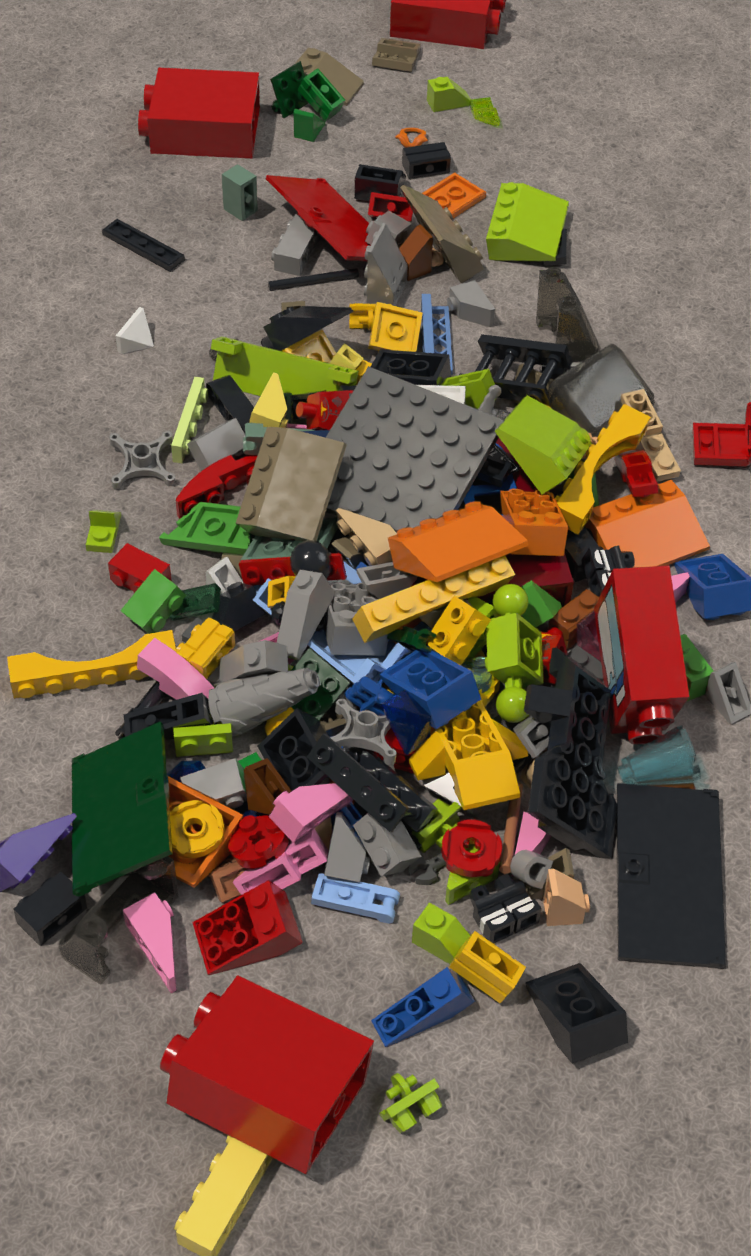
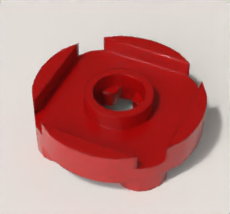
[228,815,289,869]
[441,819,502,877]

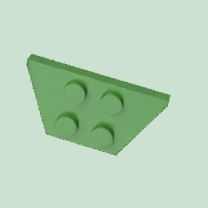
[159,502,251,555]

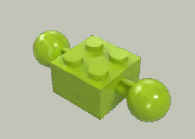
[484,584,543,723]

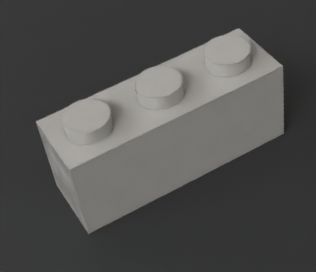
[271,212,322,276]

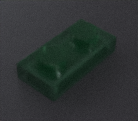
[169,583,221,621]

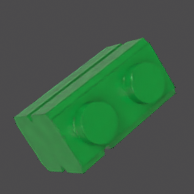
[298,68,346,122]

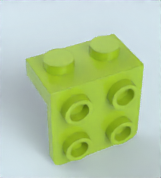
[174,721,233,757]

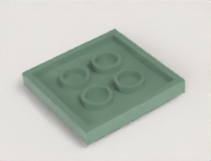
[240,517,338,561]

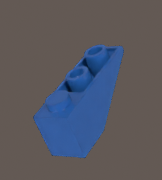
[371,967,475,1047]

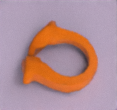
[395,128,428,148]

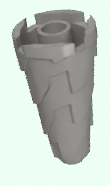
[208,668,320,737]

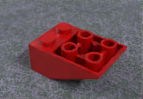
[192,880,303,975]

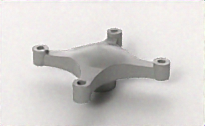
[110,431,175,489]
[330,699,407,765]

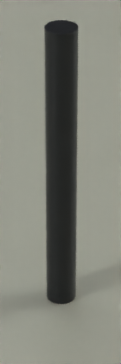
[268,268,359,290]

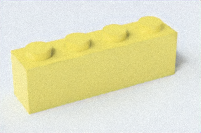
[174,1135,273,1256]

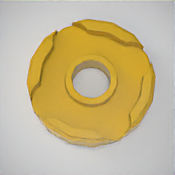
[170,800,225,858]

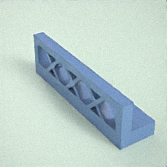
[421,294,453,375]

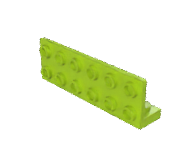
[211,336,359,396]

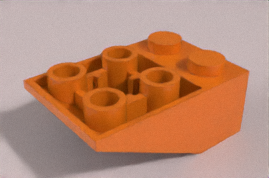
[500,489,568,556]

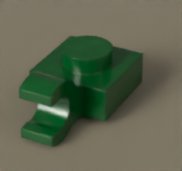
[387,626,437,653]

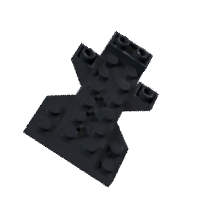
[524,647,617,859]

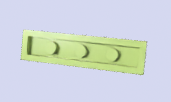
[171,377,208,464]

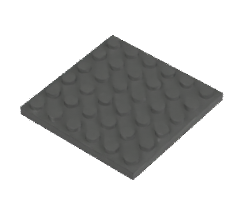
[326,366,505,533]

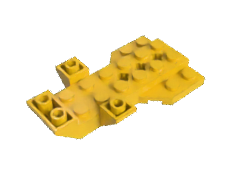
[381,650,528,810]

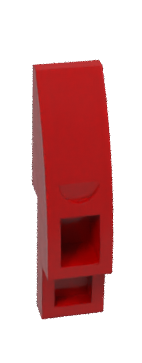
[614,449,658,497]
[176,455,258,519]

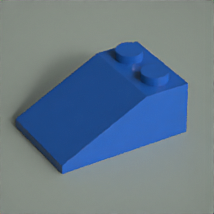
[674,554,751,620]
[379,649,481,729]

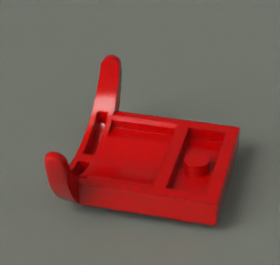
[692,402,751,466]

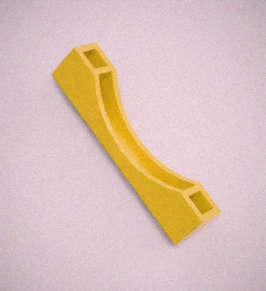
[555,404,651,535]
[352,555,515,643]
[7,630,176,699]

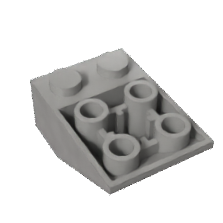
[364,223,408,306]
[325,582,388,655]

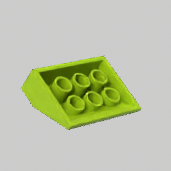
[486,182,569,261]
[495,395,592,495]

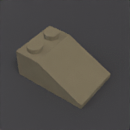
[295,48,364,106]

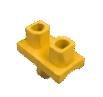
[349,303,392,330]

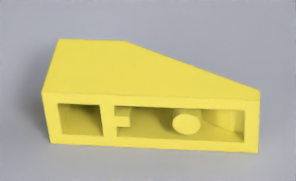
[249,372,289,428]

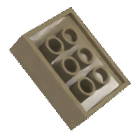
[400,185,484,283]
[235,426,347,542]

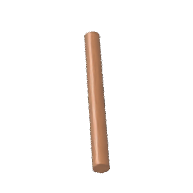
[499,782,523,874]

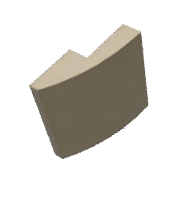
[372,38,421,72]

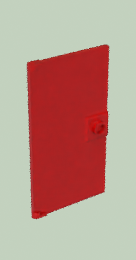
[265,175,371,261]

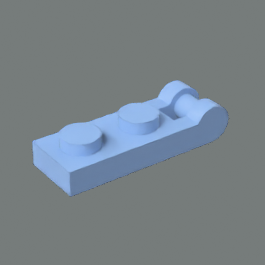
[311,873,400,924]

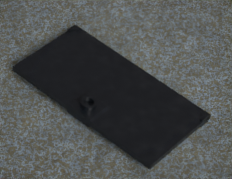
[617,783,727,969]

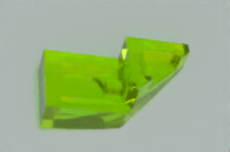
[469,97,500,126]

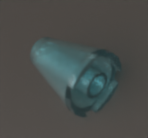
[617,725,701,785]

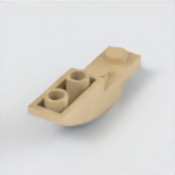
[620,389,681,482]

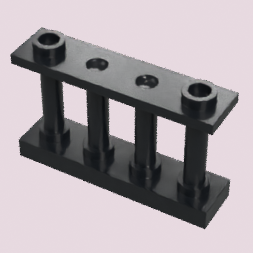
[459,334,573,405]
[307,734,438,832]

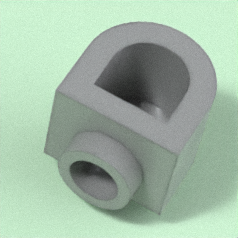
[510,850,553,889]

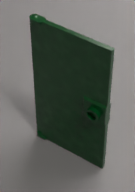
[72,721,173,896]

